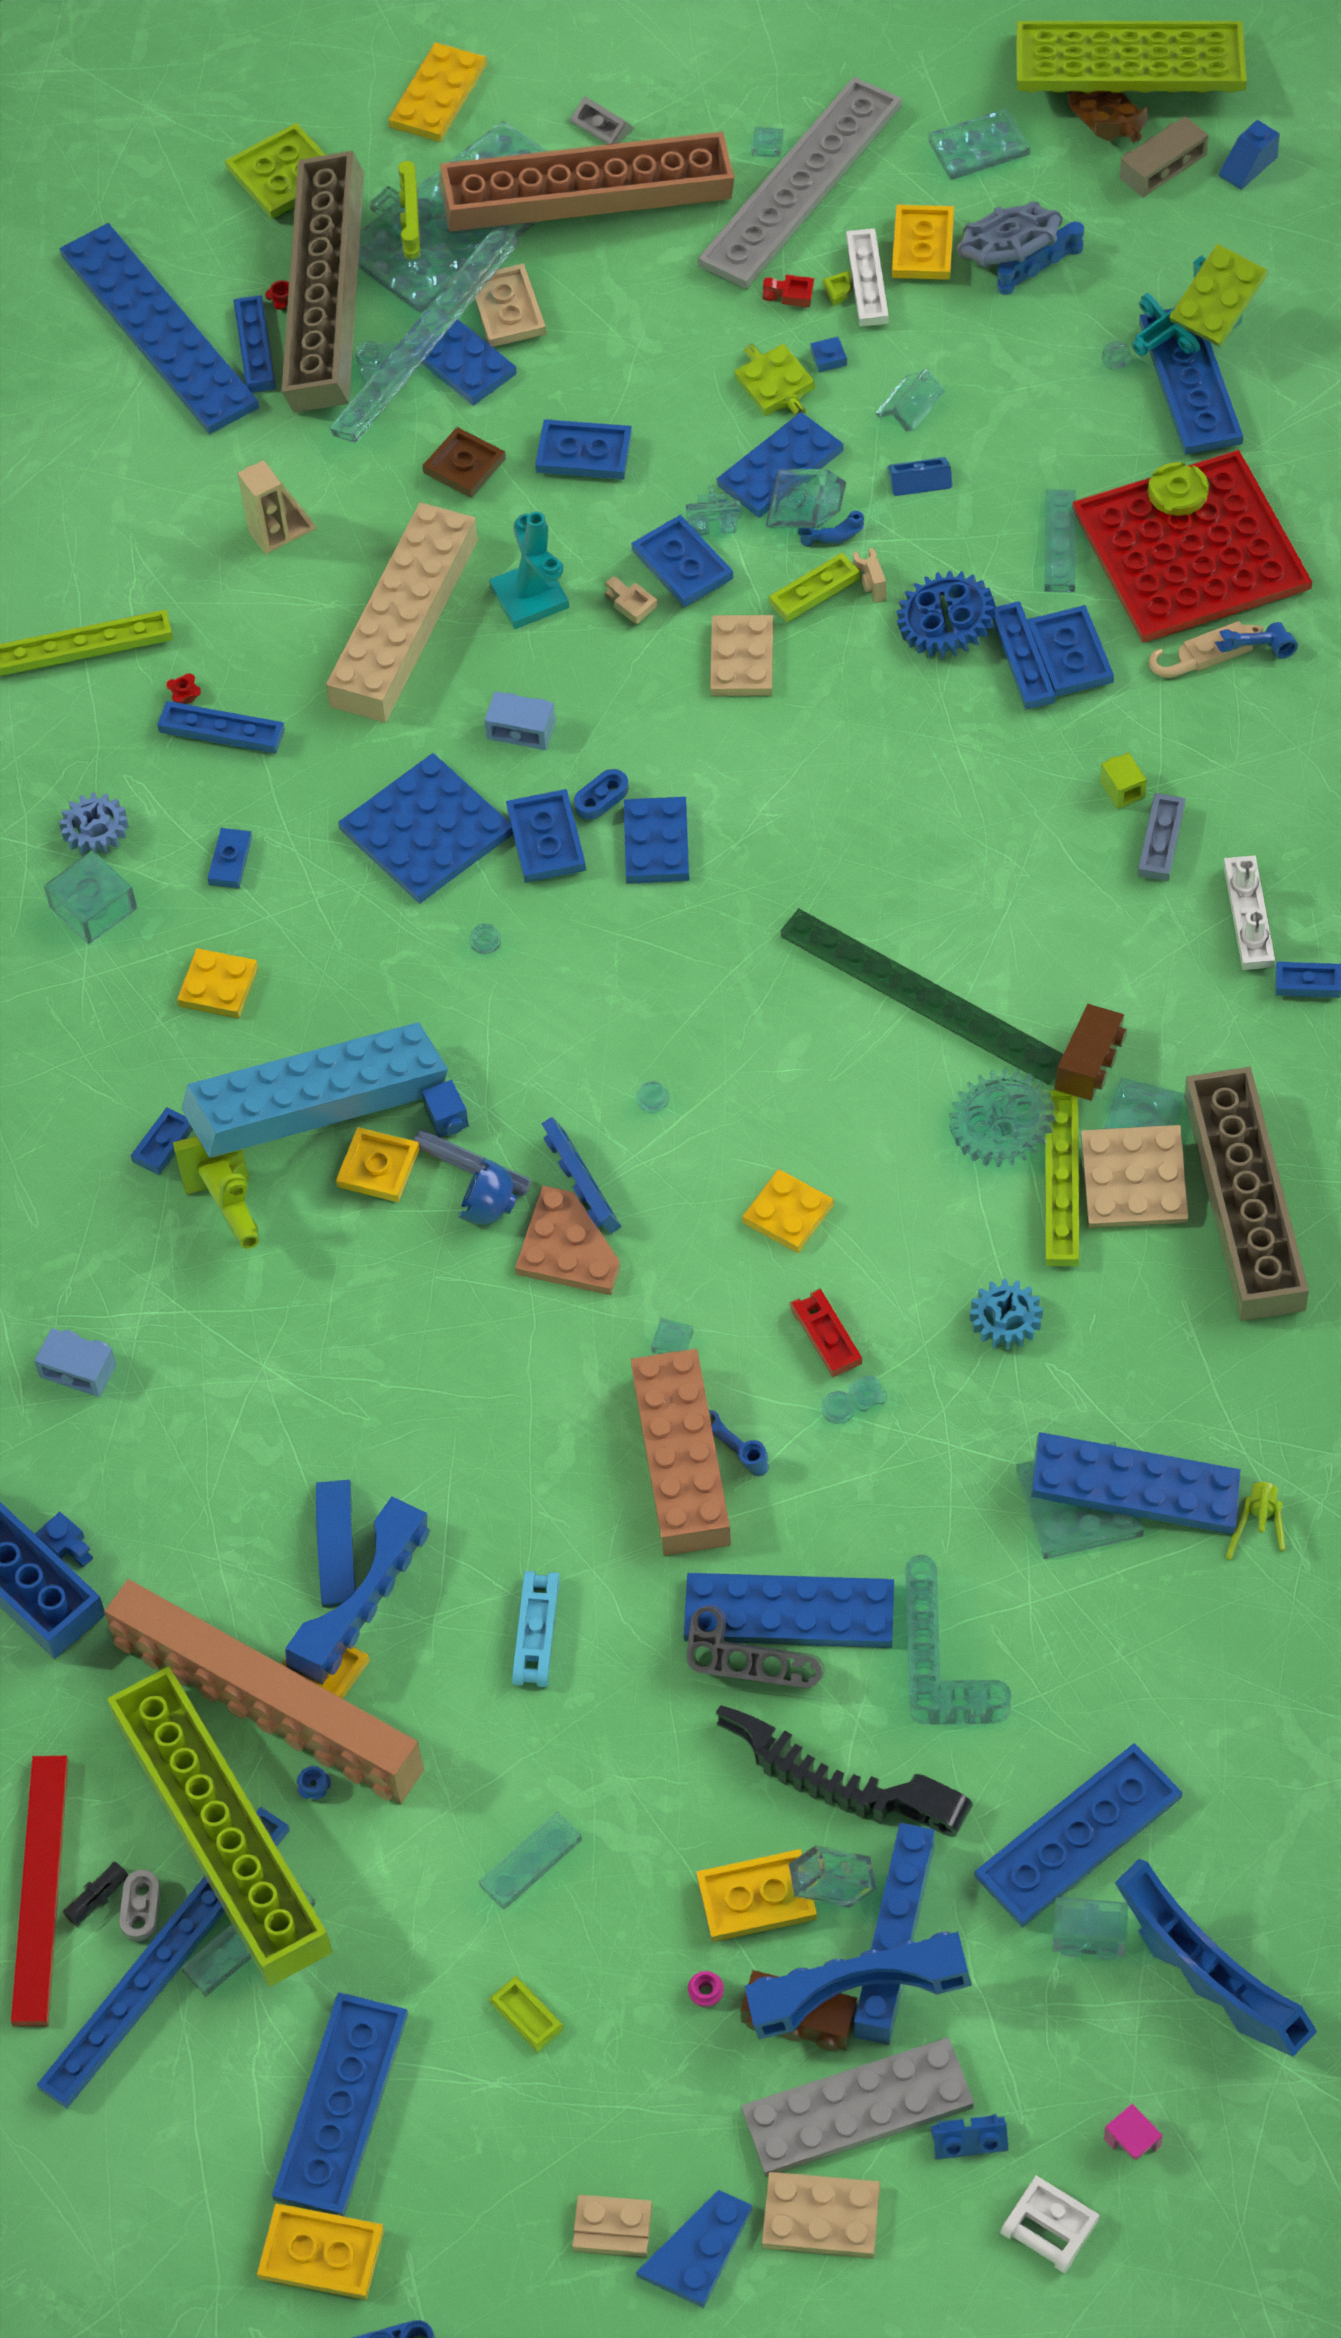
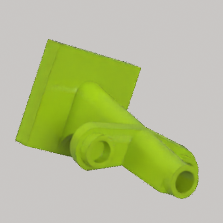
[173,1136,259,1249]

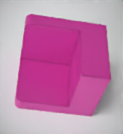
[1104,2103,1163,2160]

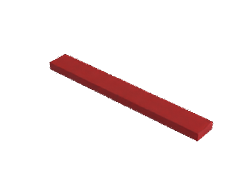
[11,1755,69,2026]

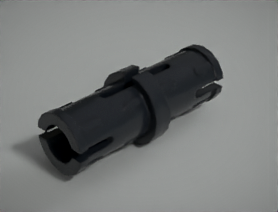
[62,1861,128,1927]

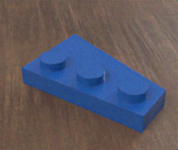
[636,2190,752,2308]

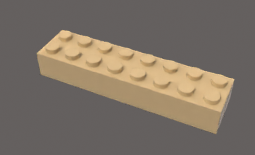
[326,502,478,723]

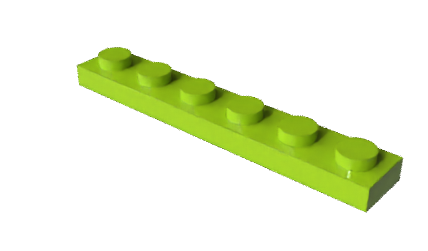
[0,609,173,676]
[1045,1090,1079,1266]

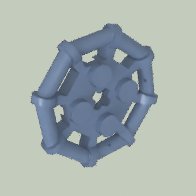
[957,201,1063,268]

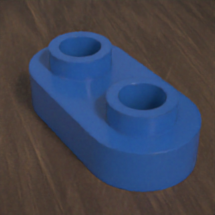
[574,769,629,820]

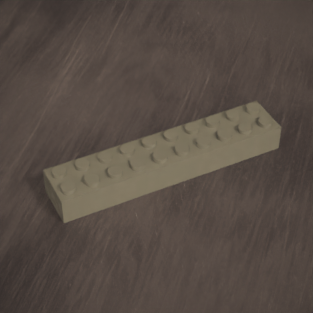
[282,150,364,413]

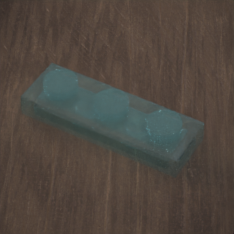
[479,1812,582,1910]

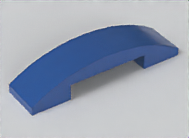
[316,1479,356,1607]

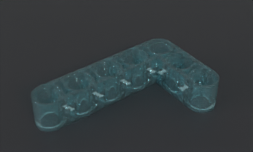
[906,1555,1011,1725]

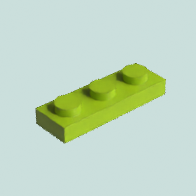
[769,553,860,622]

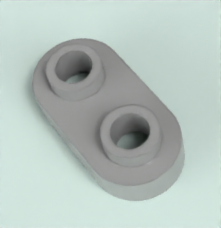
[119,1870,161,1942]

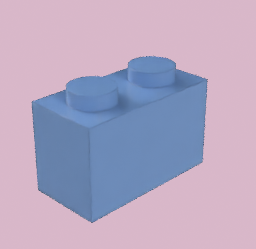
[484,691,556,750]
[34,1328,117,1397]

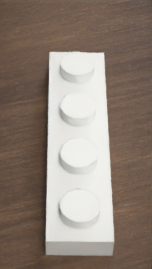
[846,229,889,327]

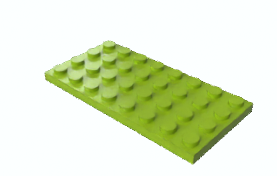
[1016,21,1247,93]

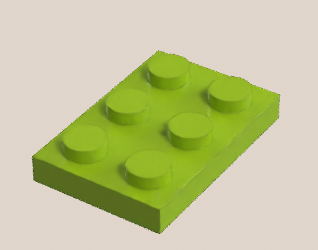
[1169,244,1268,348]

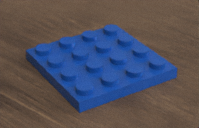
[338,753,513,904]

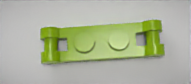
[398,161,420,260]

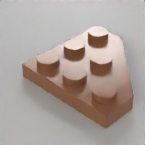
[515,1185,620,1295]

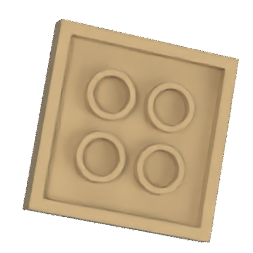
[1081,1125,1188,1228]

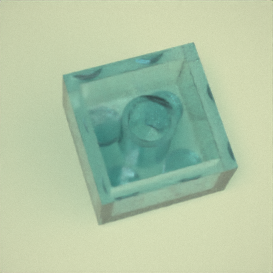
[44,850,137,945]

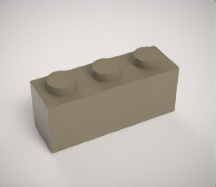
[1120,116,1208,197]

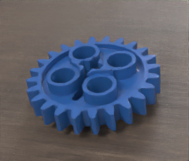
[896,571,996,658]

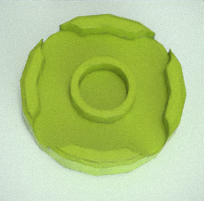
[1148,462,1209,516]

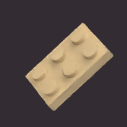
[468,263,546,347]
[710,615,773,696]
[762,2172,880,2258]

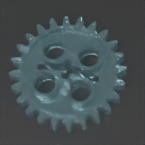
[949,1068,1056,1167]

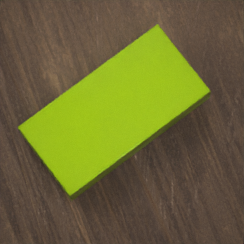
[489,1975,564,2053]

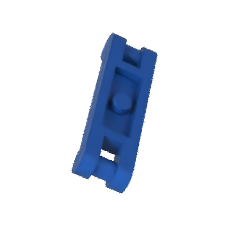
[997,221,1084,295]

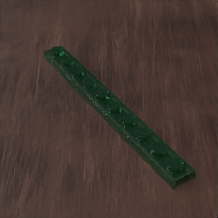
[781,908,1063,1085]

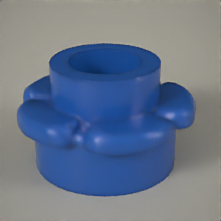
[296,1766,331,1800]

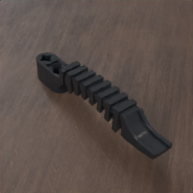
[716,1705,973,1837]

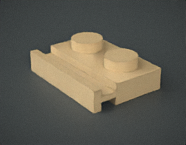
[572,2195,652,2258]

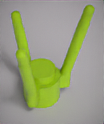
[1225,1482,1286,1560]

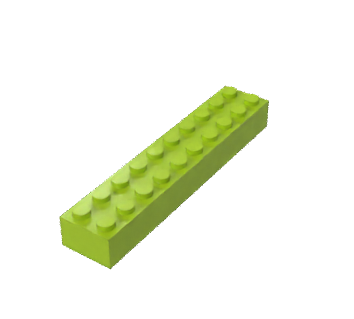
[107,1666,333,1987]

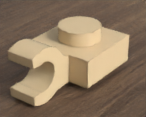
[853,548,886,603]
[605,576,657,625]

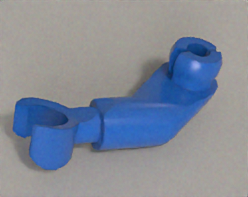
[798,511,864,546]

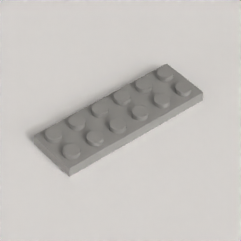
[741,2037,974,2177]

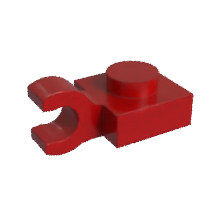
[762,274,815,308]

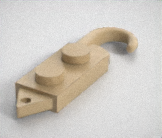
[1148,621,1264,678]

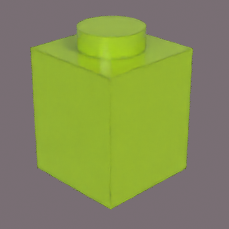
[1100,752,1147,809]

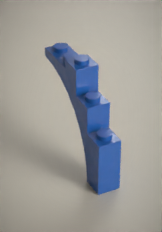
[1114,1858,1317,2057]

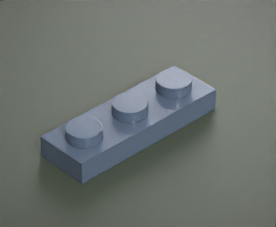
[1138,793,1186,881]

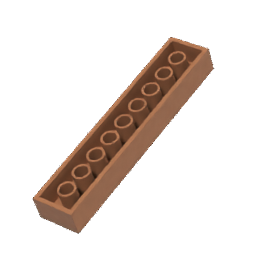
[439,132,734,232]
[104,1579,424,1804]

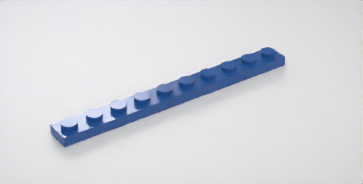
[37,1807,290,2109]

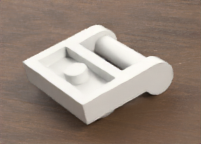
[1000,2175,1100,2274]

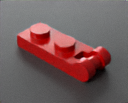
[789,1289,862,1378]

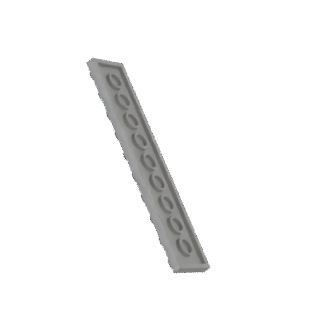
[698,77,902,289]

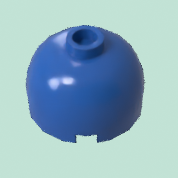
[458,1157,517,1225]

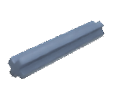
[414,1130,531,1196]

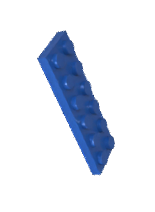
[1139,308,1243,455]
[1030,1432,1241,1534]
[684,1573,894,1648]
[974,1743,1183,1928]
[272,1992,408,2217]

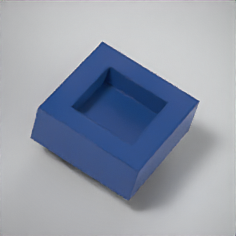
[810,337,847,372]

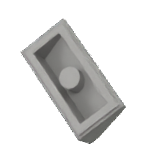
[570,96,634,145]

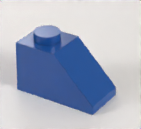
[1219,119,1280,190]

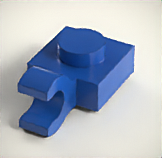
[35,1511,93,1567]

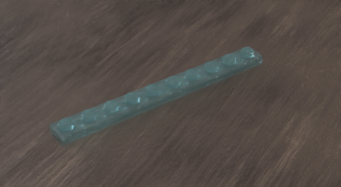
[330,229,519,443]

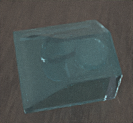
[766,469,847,528]

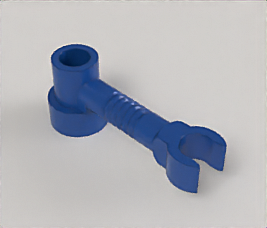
[1215,622,1298,659]
[709,1410,769,1476]

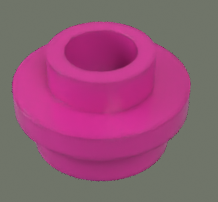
[688,1971,724,2007]

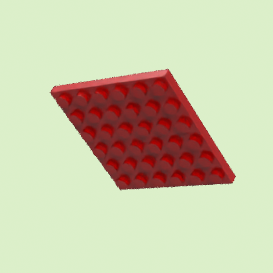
[1072,450,1313,643]

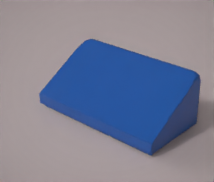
[887,457,952,496]

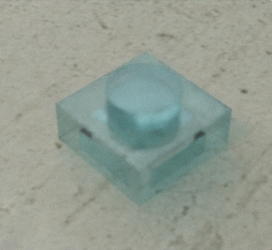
[751,127,784,158]
[651,1318,693,1354]

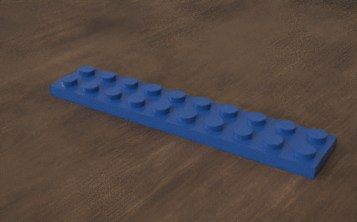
[59,223,259,435]

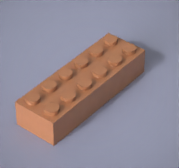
[631,1348,731,1556]

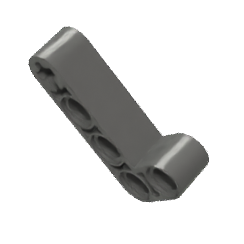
[687,1605,825,1688]

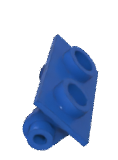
[931,2114,1008,2159]

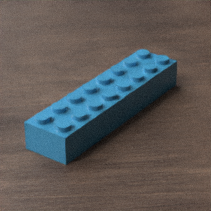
[181,1022,448,1158]

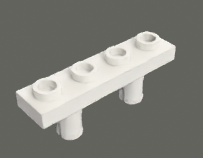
[1223,855,1275,970]

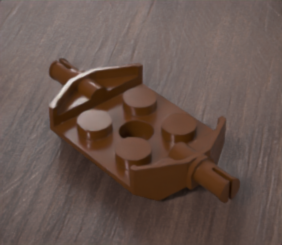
[1068,91,1147,143]

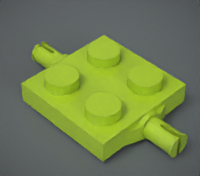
[734,343,815,417]

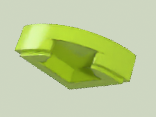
[822,270,851,306]

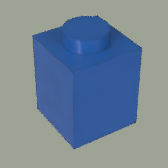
[422,1079,469,1137]

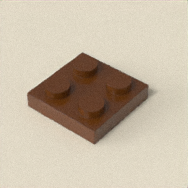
[422,427,506,498]

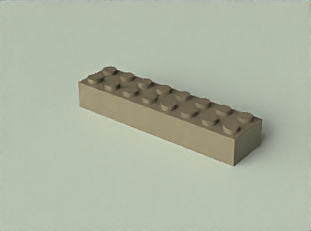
[1184,1067,1309,1321]

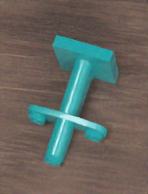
[1131,255,1242,357]
[489,512,570,630]

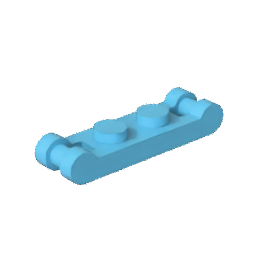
[512,1571,560,1687]

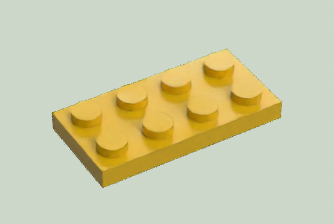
[388,42,487,142]

